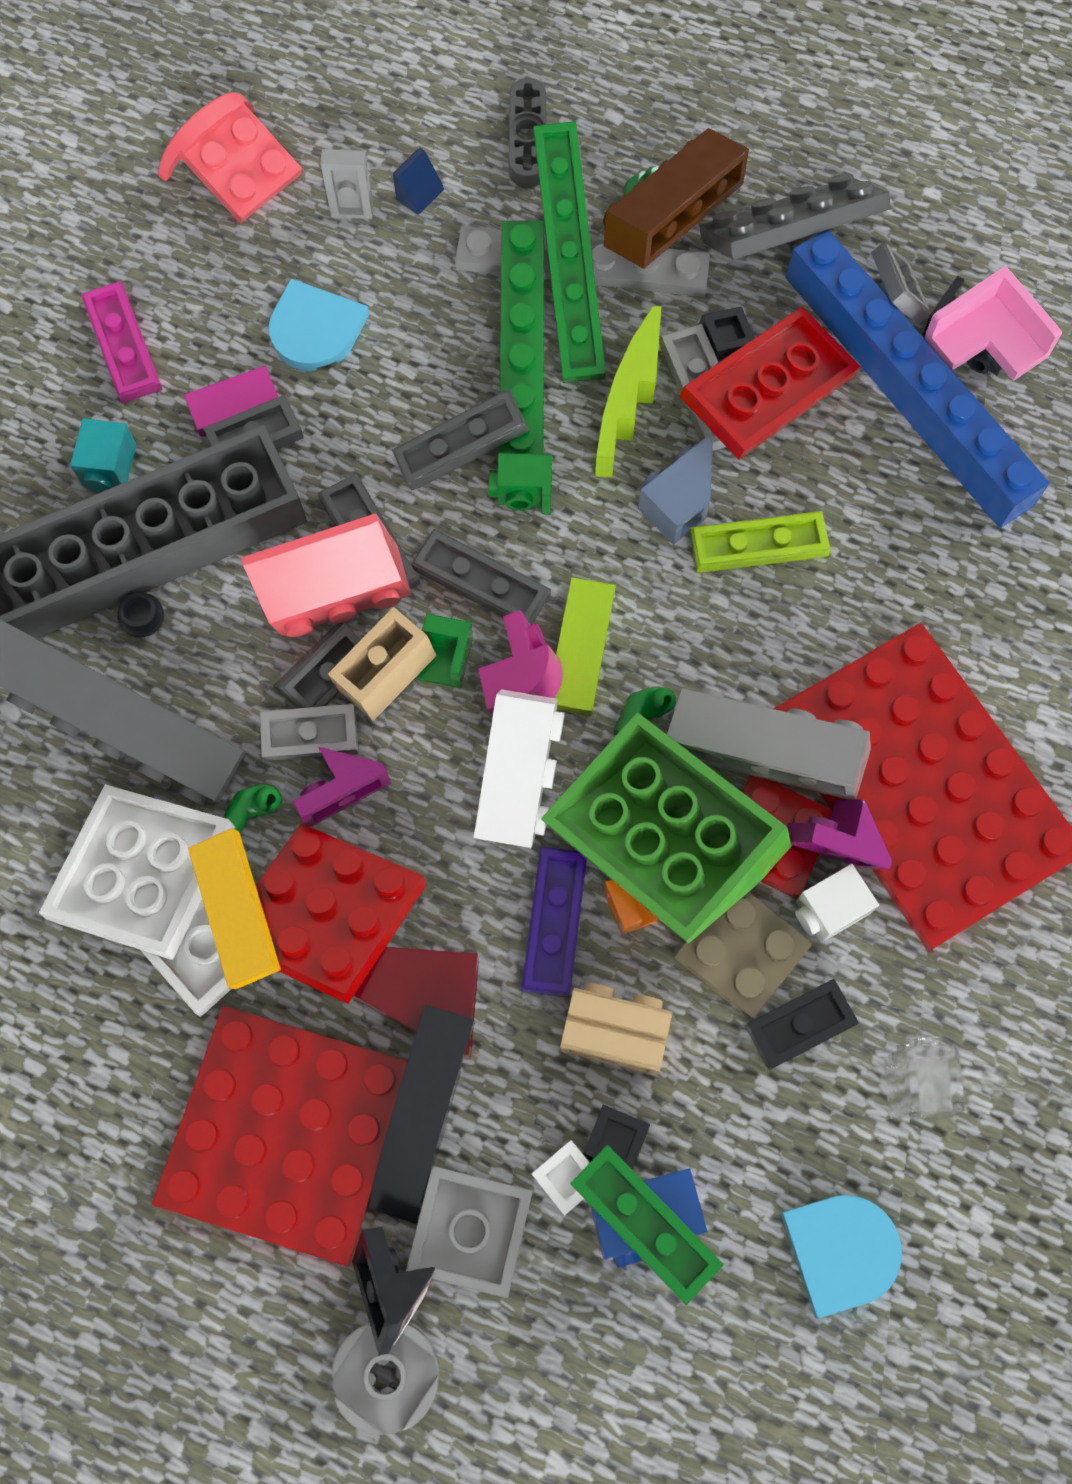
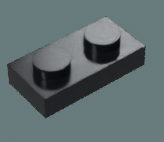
[745,979,859,1071]

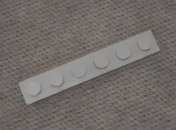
[455,226,710,297]

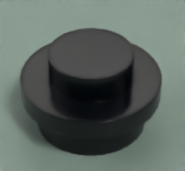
[117,592,164,638]

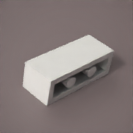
[474,689,565,848]

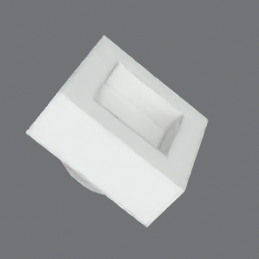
[532,1140,589,1216]

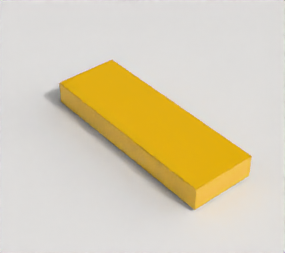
[188,828,281,990]

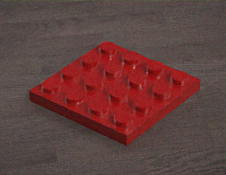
[151,1005,408,1267]

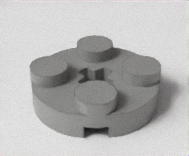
[332,1323,440,1435]

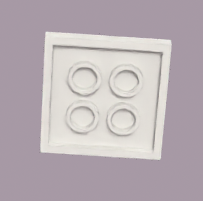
[39,784,235,960]

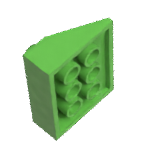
[541,712,792,944]

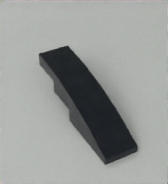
[367,1004,475,1224]

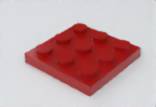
[255,824,426,1004]

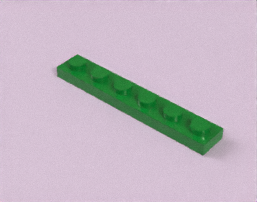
[533,121,606,383]
[499,220,544,455]

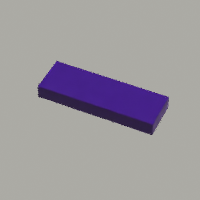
[521,846,587,998]

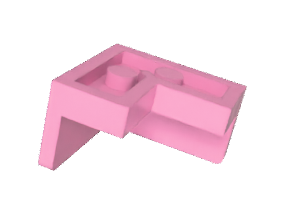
[924,265,1062,381]

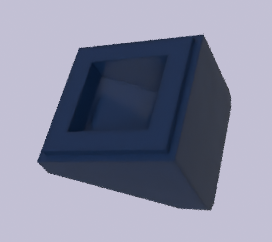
[393,148,444,214]

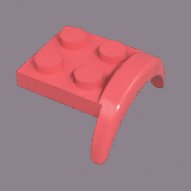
[158,92,302,223]

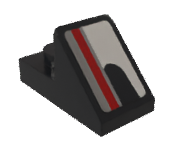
[352,1227,435,1355]

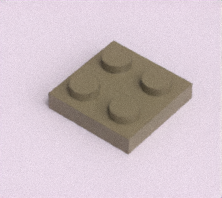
[674,892,813,1021]

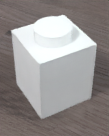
[795,864,880,943]

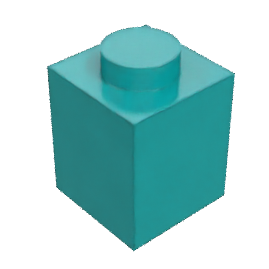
[70,418,137,493]

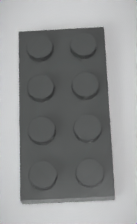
[699,174,891,260]

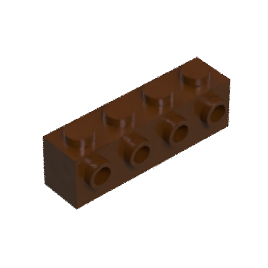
[603,128,749,269]

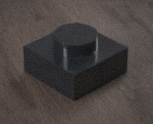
[698,306,755,360]
[583,1105,650,1170]

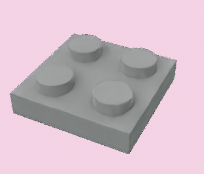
[406,1166,533,1298]

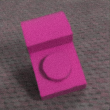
[478,610,563,716]

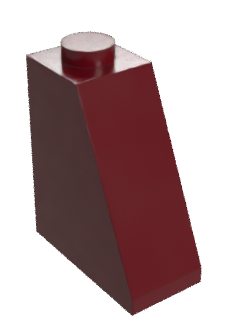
[354,947,479,1060]

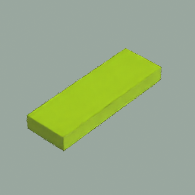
[689,511,831,573]
[555,577,616,716]

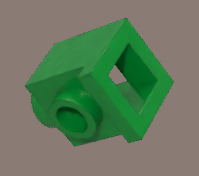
[488,453,552,515]

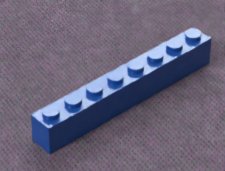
[786,230,1050,529]

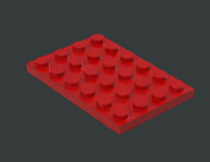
[773,622,1072,952]

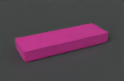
[81,281,163,404]

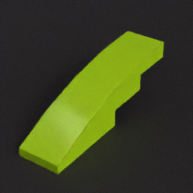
[595,306,662,478]

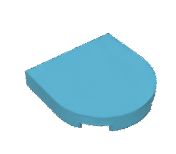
[269,279,369,371]
[781,1195,902,1319]

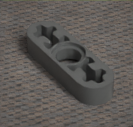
[509,78,546,188]

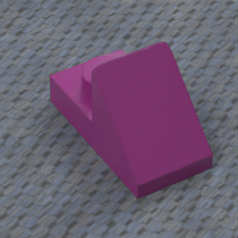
[292,747,391,827]
[787,799,892,870]

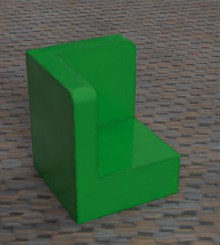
[417,613,473,689]

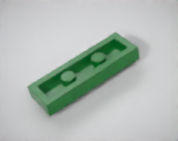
[570,1144,724,1305]

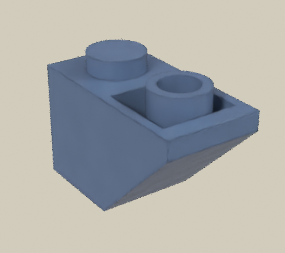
[638,437,713,545]

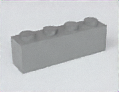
[667,688,871,799]

